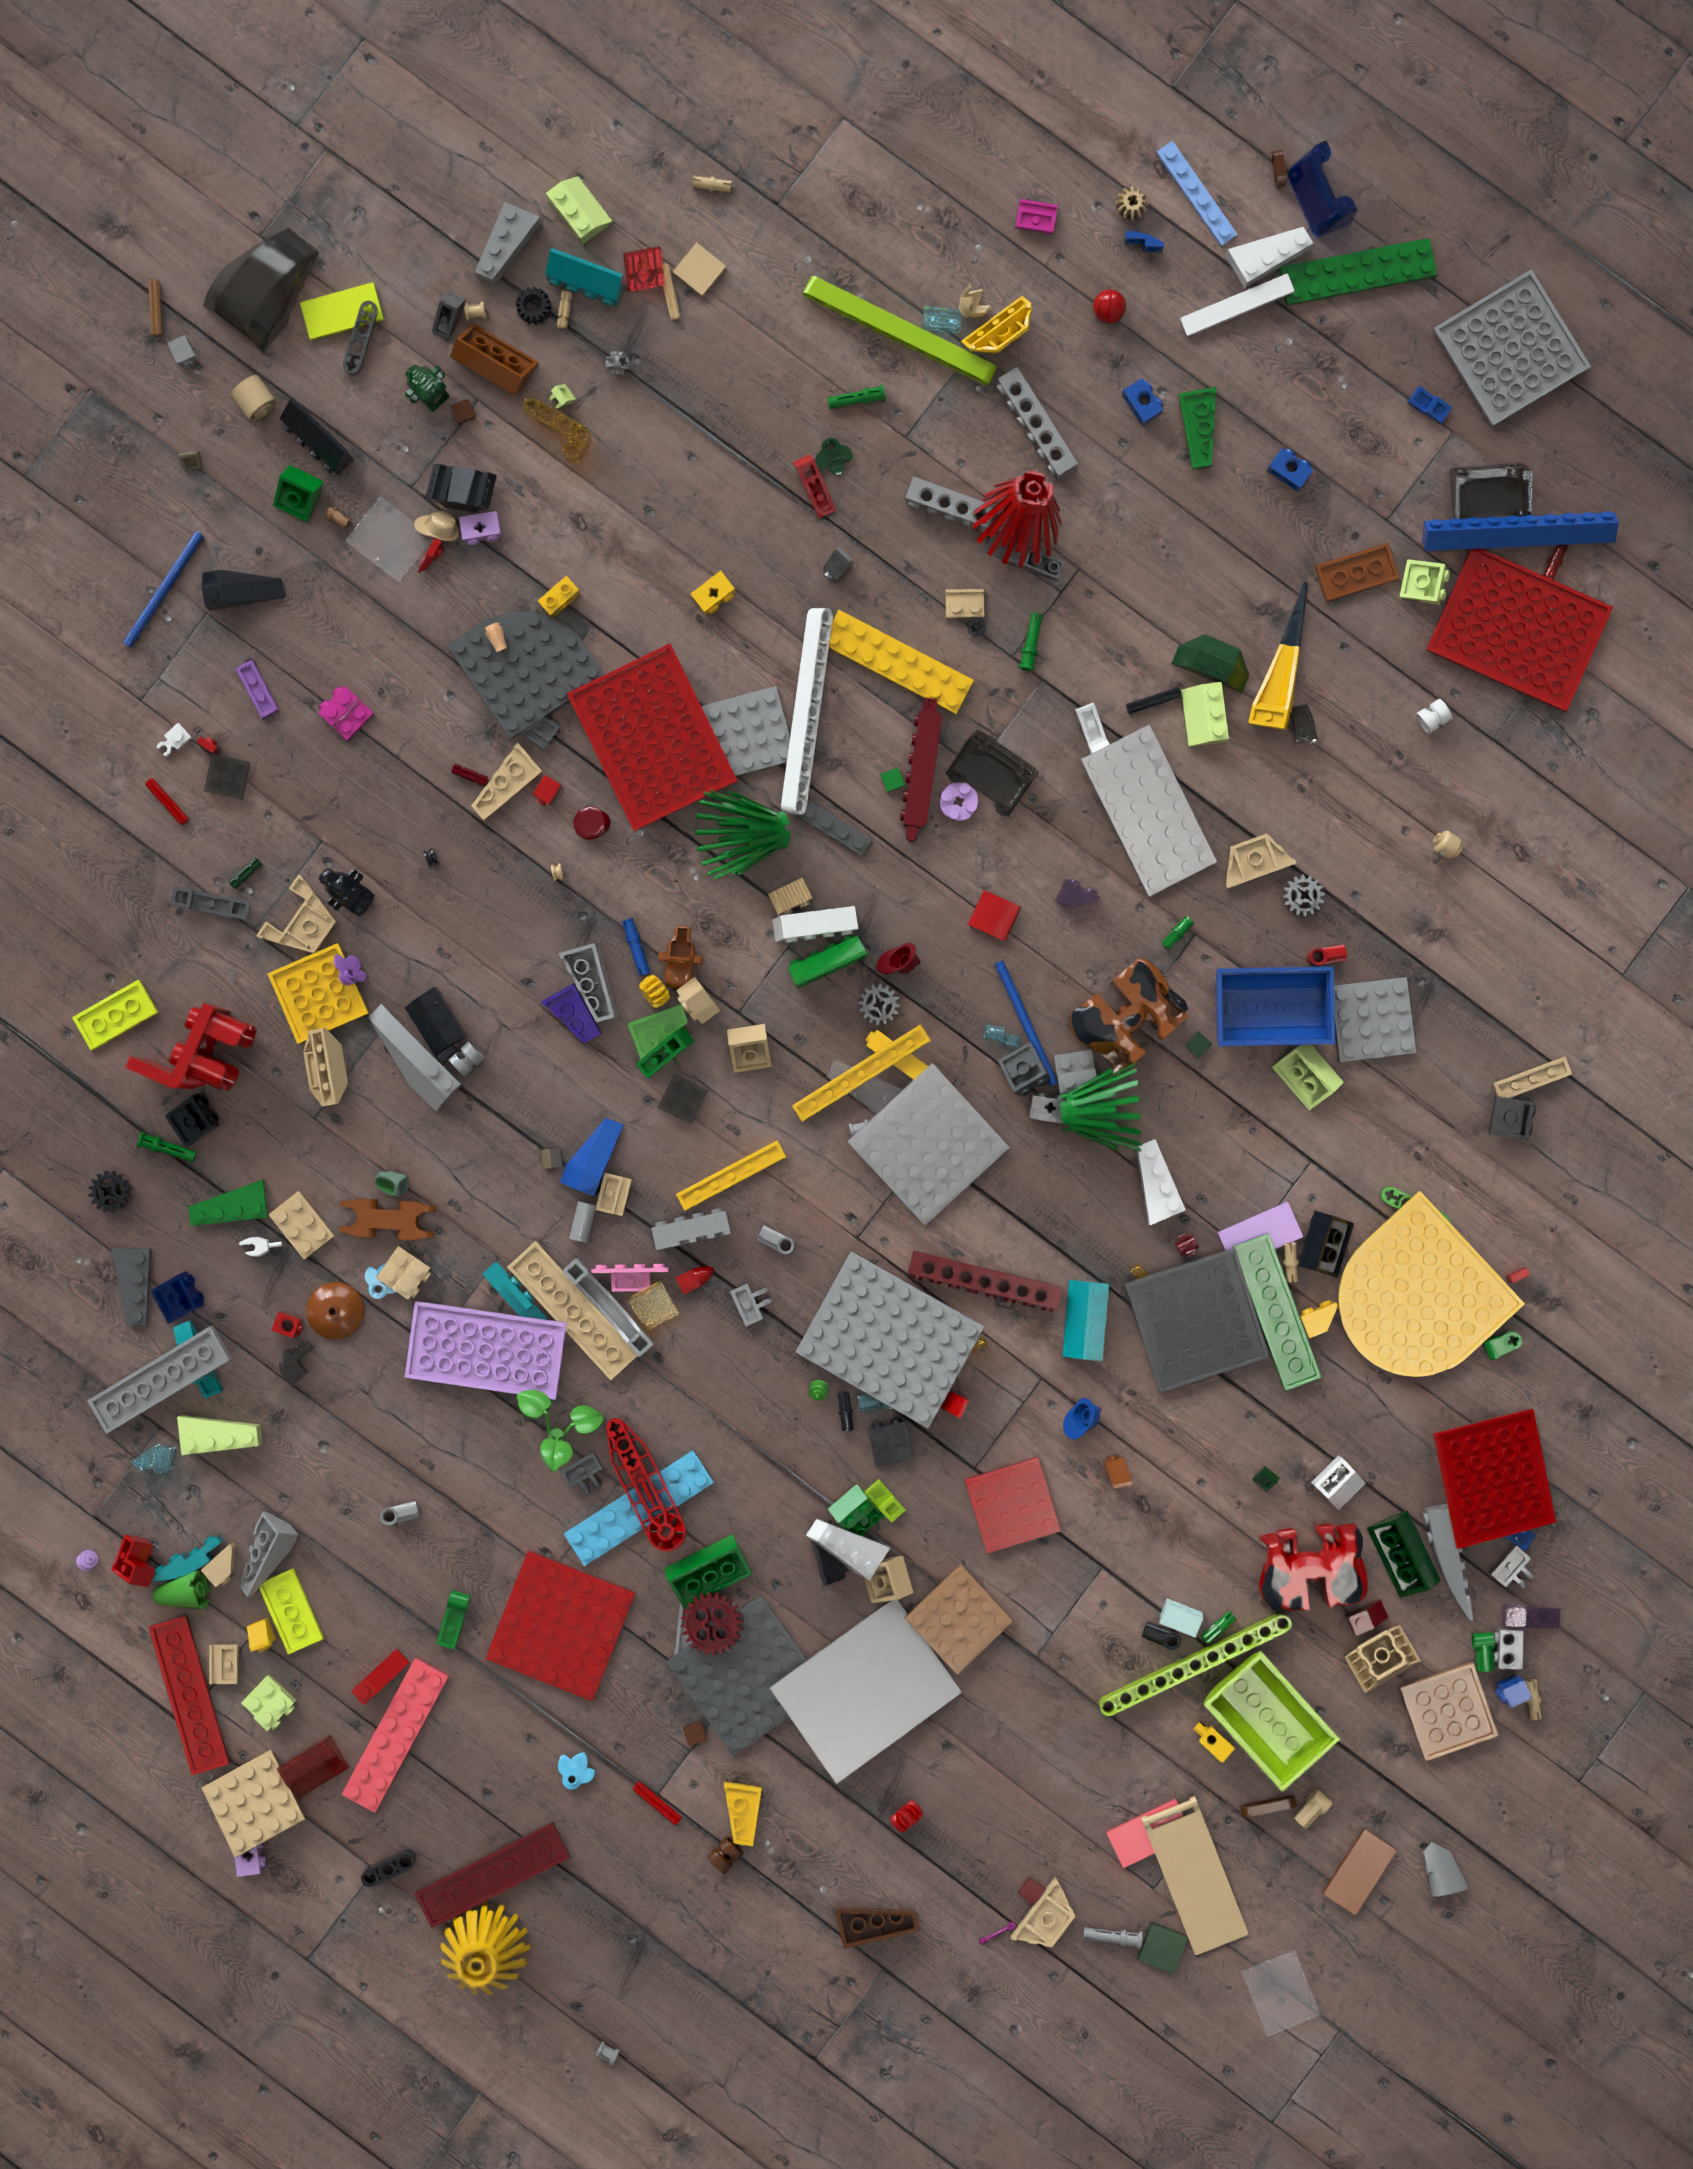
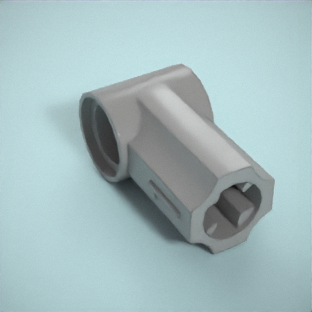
[757,1225,795,1254]
[380,1501,420,1525]

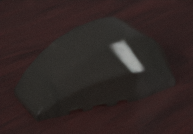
[203,228,319,353]

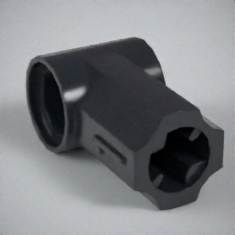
[1141,1621,1181,1650]

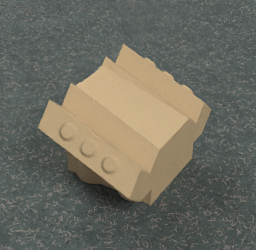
[1344,1625,1421,1693]

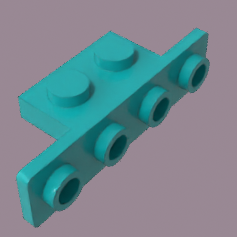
[483,1262,547,1320]

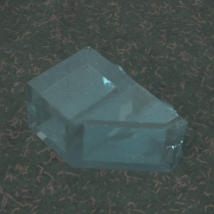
[130,1444,176,1474]

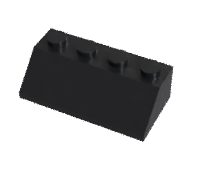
[280,398,353,475]

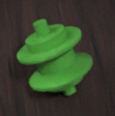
[808,1380,829,1401]

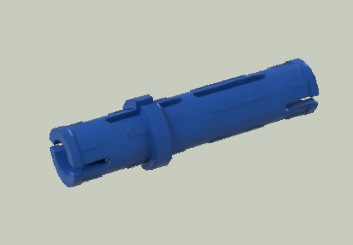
[622,918,651,976]

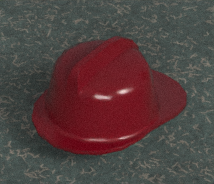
[877,943,921,974]

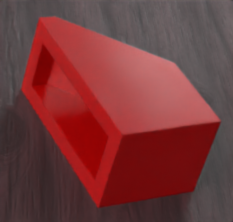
[941,1390,969,1418]

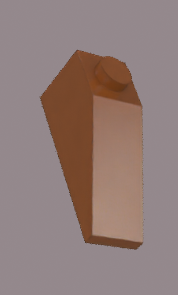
[1103,1454,1133,1489]

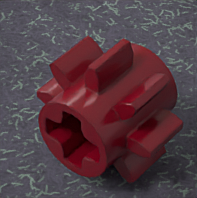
[1175,1233,1199,1258]

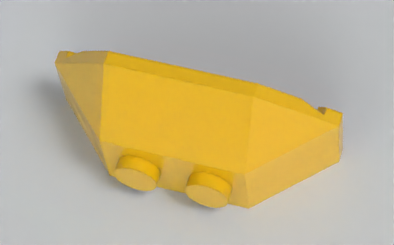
[961,296,1032,354]

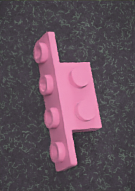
[591,1264,669,1292]

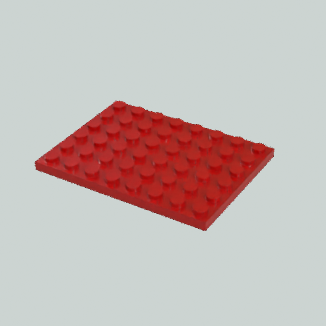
[1426,548,1613,712]
[567,643,738,832]

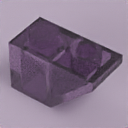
[1054,878,1100,910]

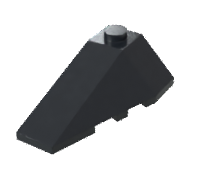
[202,570,285,611]

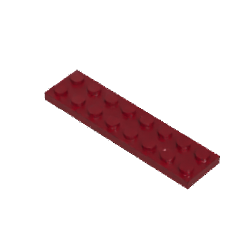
[414,1822,570,1928]

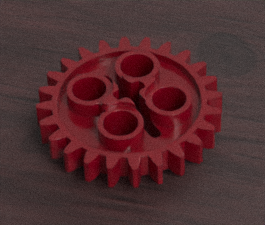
[680,1592,744,1656]

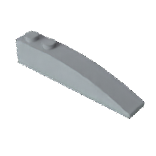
[368,1004,463,1112]
[1422,1504,1473,1620]

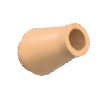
[485,622,507,652]

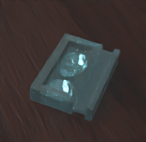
[922,306,962,333]

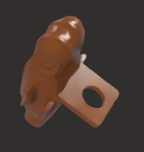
[658,925,703,989]

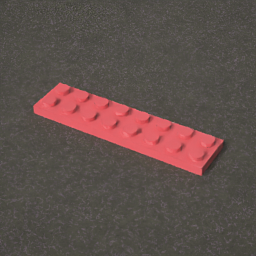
[341,1657,450,1813]

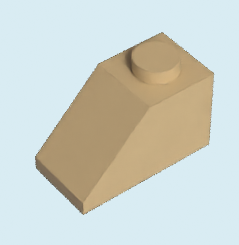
[201,1542,236,1587]

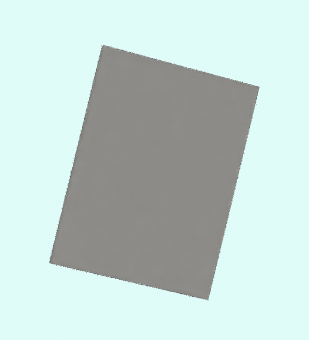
[769,1600,962,1784]

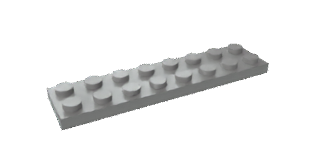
[87,1326,232,1434]

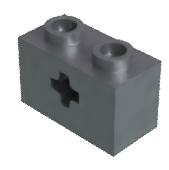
[1028,1092,1066,1124]

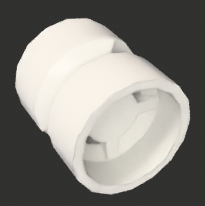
[1416,699,1452,734]

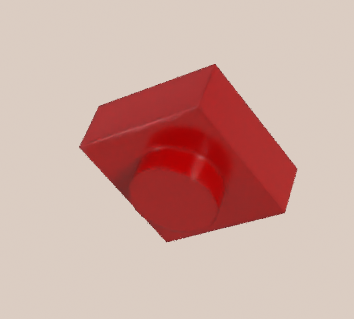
[197,736,220,755]

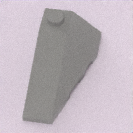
[240,1511,298,1598]

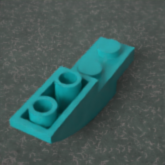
[173,1320,223,1399]
[152,1534,224,1581]

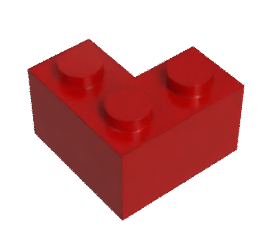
[111,1534,155,1588]

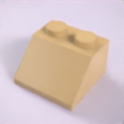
[727,1024,772,1073]
[864,1556,913,1603]

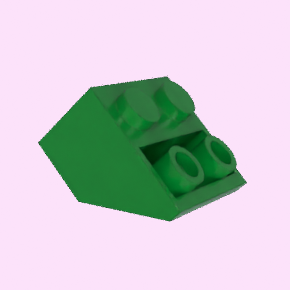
[828,1484,885,1536]

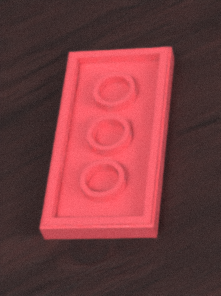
[1106,1799,1184,1868]

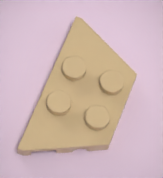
[1226,834,1296,889]
[1010,1877,1075,1947]

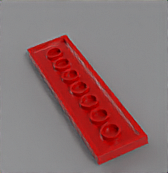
[148,1615,230,1775]

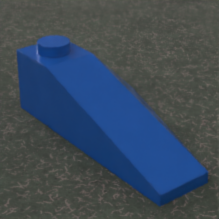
[560,1118,623,1196]

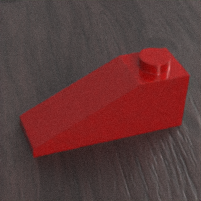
[793,454,836,519]
[351,1648,410,1705]

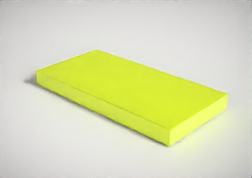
[300,282,384,341]
[72,980,159,1051]
[259,1568,324,1655]

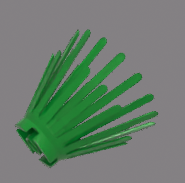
[695,790,790,880]
[1060,1063,1142,1152]

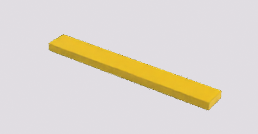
[792,1024,931,1122]

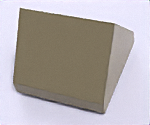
[178,451,202,471]
[541,1148,563,1169]

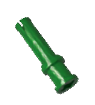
[827,384,886,409]
[1018,612,1043,672]
[137,1131,197,1163]

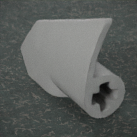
[1423,1842,1468,1896]

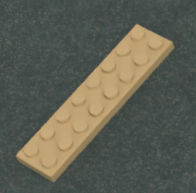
[507,1241,638,1380]

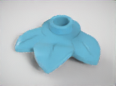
[365,1263,396,1299]
[558,1752,595,1790]

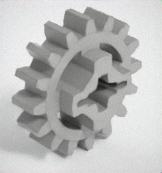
[1282,874,1325,917]
[858,984,900,1025]

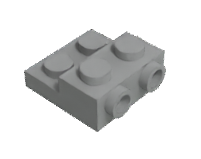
[1053,1050,1096,1093]

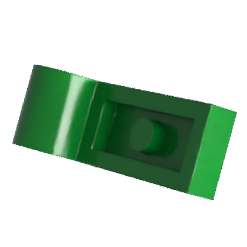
[436,1590,471,1650]

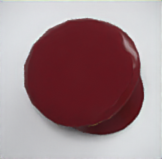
[573,806,610,840]

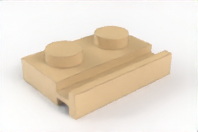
[945,589,984,619]
[595,1172,632,1216]
[209,1644,239,1684]

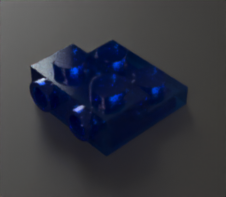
[150,1271,205,1324]

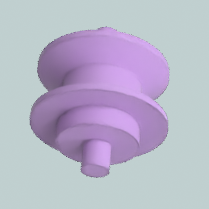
[76,1550,98,1571]

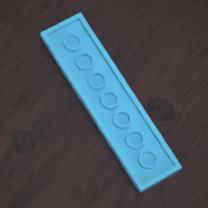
[564,1450,714,1566]

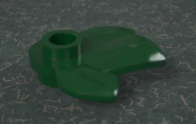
[816,438,853,475]

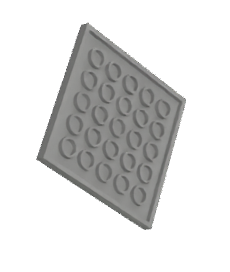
[1433,269,1591,427]
[847,1063,1010,1225]

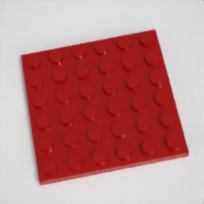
[1433,1409,1556,1549]
[485,1550,636,1701]

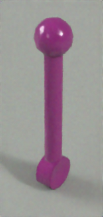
[979,1921,1016,1945]

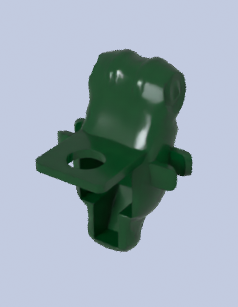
[405,365,450,412]

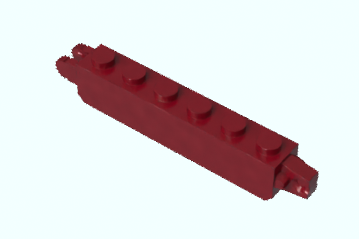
[900,698,942,842]

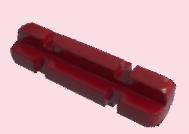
[451,764,488,786]

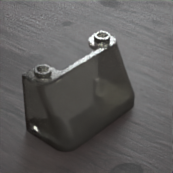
[1450,463,1533,519]
[945,730,1039,817]

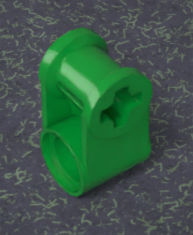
[1483,1331,1522,1360]

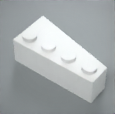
[1225,227,1313,288]
[1136,1139,1185,1225]

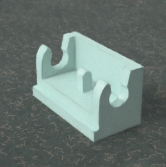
[1159,1599,1203,1637]

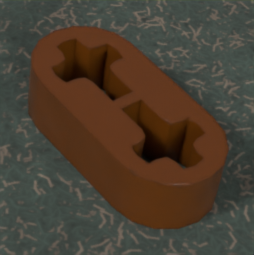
[1272,150,1287,187]

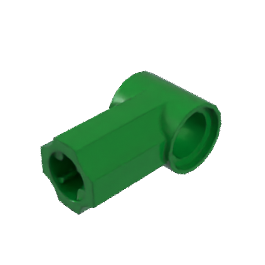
[1472,1632,1495,1672]

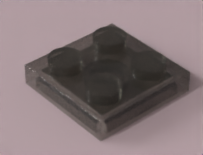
[204,754,251,800]
[657,1073,709,1125]

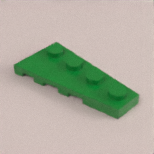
[1178,387,1216,470]
[189,1179,268,1226]

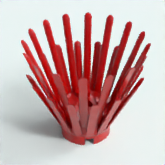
[972,471,1062,567]

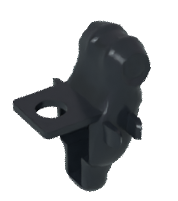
[318,868,375,916]

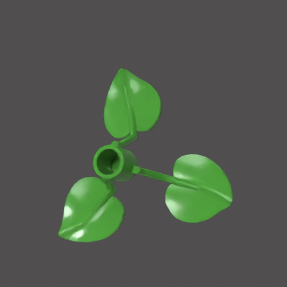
[516,1390,603,1473]

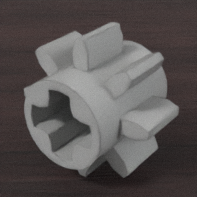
[606,351,629,375]

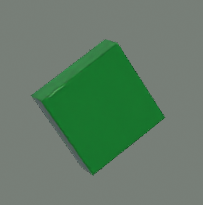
[880,767,905,793]

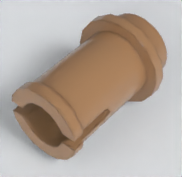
[325,507,351,529]

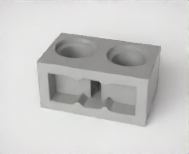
[1493,1627,1523,1669]

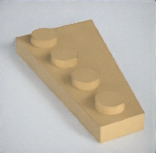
[471,742,542,821]

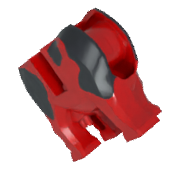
[1258,1523,1368,1614]

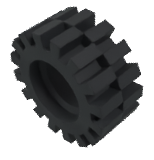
[516,287,551,325]

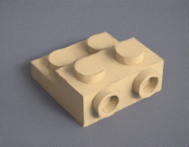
[376,1246,431,1299]

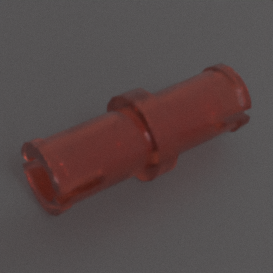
[1543,545,1569,580]

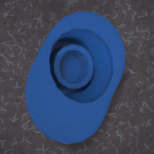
[1063,1398,1102,1439]

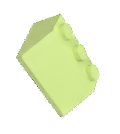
[546,176,613,245]
[1181,682,1229,747]
[1272,1045,1343,1110]

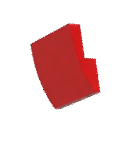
[968,890,1021,942]

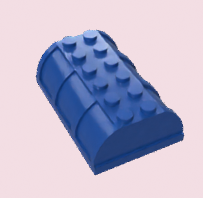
[1215,967,1335,1046]

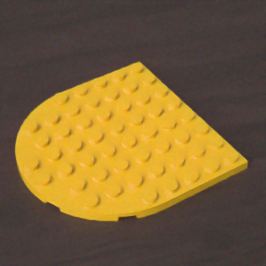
[1338,1191,1525,1377]

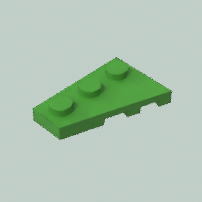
[627,1004,688,1059]

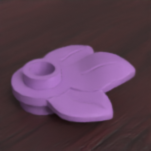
[334,954,367,986]

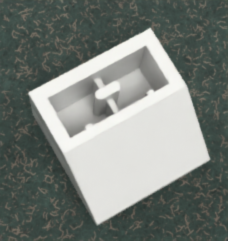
[1311,1456,1366,1510]

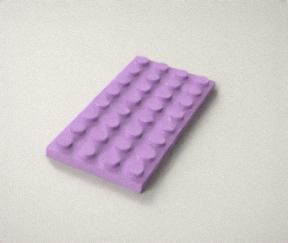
[405,1301,567,1400]

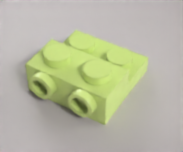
[1399,559,1450,605]
[241,1674,297,1731]

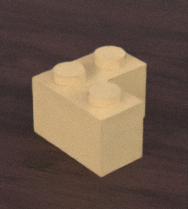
[676,977,720,1024]

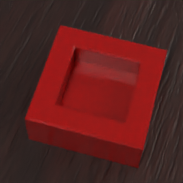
[1506,1267,1530,1283]

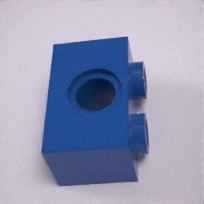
[1122,378,1164,427]
[1267,448,1314,492]

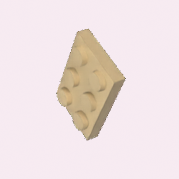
[269,1191,335,1260]

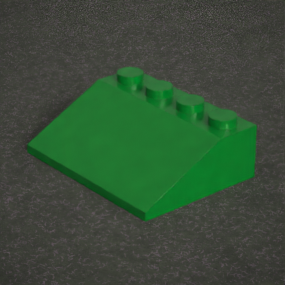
[787,934,867,989]

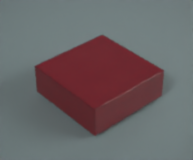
[1018,1877,1045,1905]

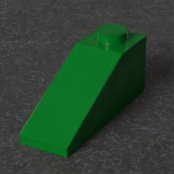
[636,1026,695,1079]

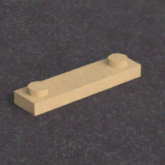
[1492,1056,1572,1098]

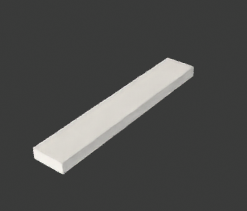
[1180,273,1294,337]

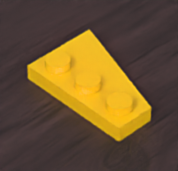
[724,1781,762,1846]

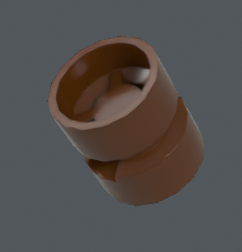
[707,1836,744,1874]

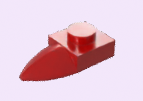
[418,538,445,573]
[675,1266,714,1295]

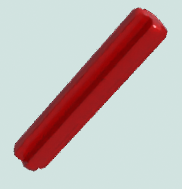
[145,778,189,825]
[633,1782,681,1825]

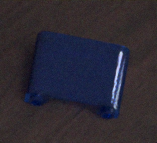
[1288,140,1357,237]

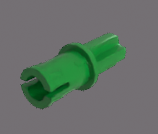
[1161,916,1194,950]
[1201,1610,1237,1644]

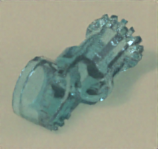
[983,1022,1021,1047]

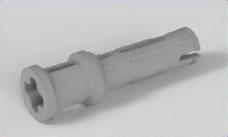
[1083,1927,1143,1950]

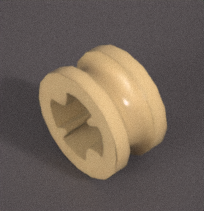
[551,863,564,882]

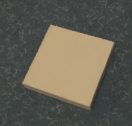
[673,242,726,297]

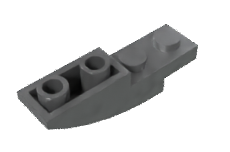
[985,534,1064,580]

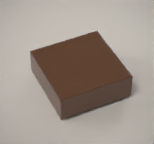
[450,399,476,425]
[683,1721,707,1746]

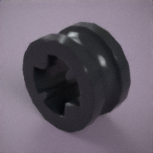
[967,618,985,636]
[423,847,439,867]

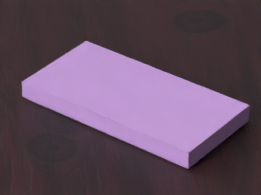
[1217,1202,1303,1250]

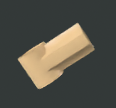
[1294,1789,1332,1829]

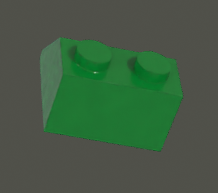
[273,465,324,522]

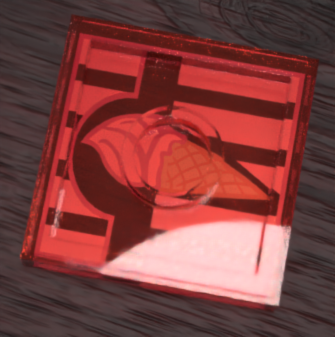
[623,246,665,292]

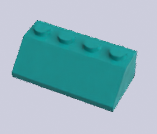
[545,248,626,307]
[1062,1280,1109,1361]

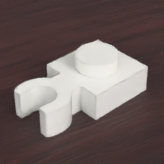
[157,723,192,757]

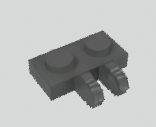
[560,1451,603,1495]

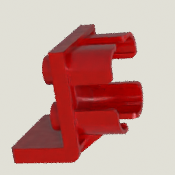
[125,1003,257,1091]

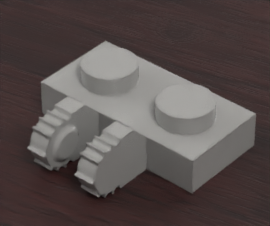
[730,1283,773,1326]
[1490,1545,1534,1588]

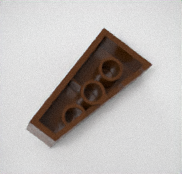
[835,1907,920,1949]

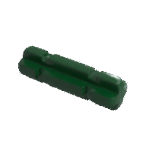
[229,858,262,889]

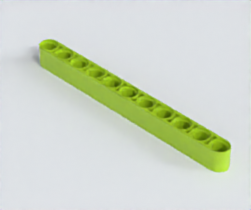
[803,276,997,386]
[1098,1613,1292,1716]

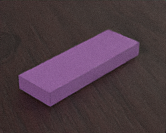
[235,660,280,719]

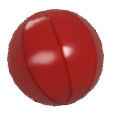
[1093,289,1126,324]

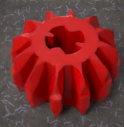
[890,1800,923,1833]

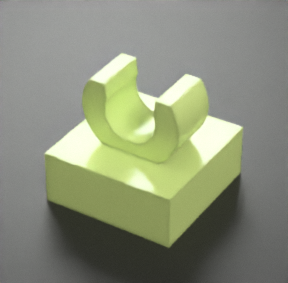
[550,384,576,408]

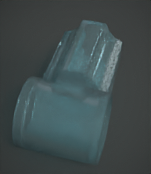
[858,1394,892,1412]

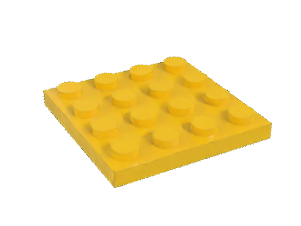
[267,943,369,1044]

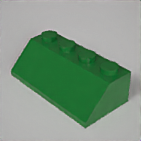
[664,1534,753,1608]

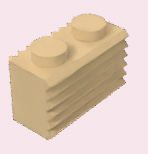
[768,878,813,916]

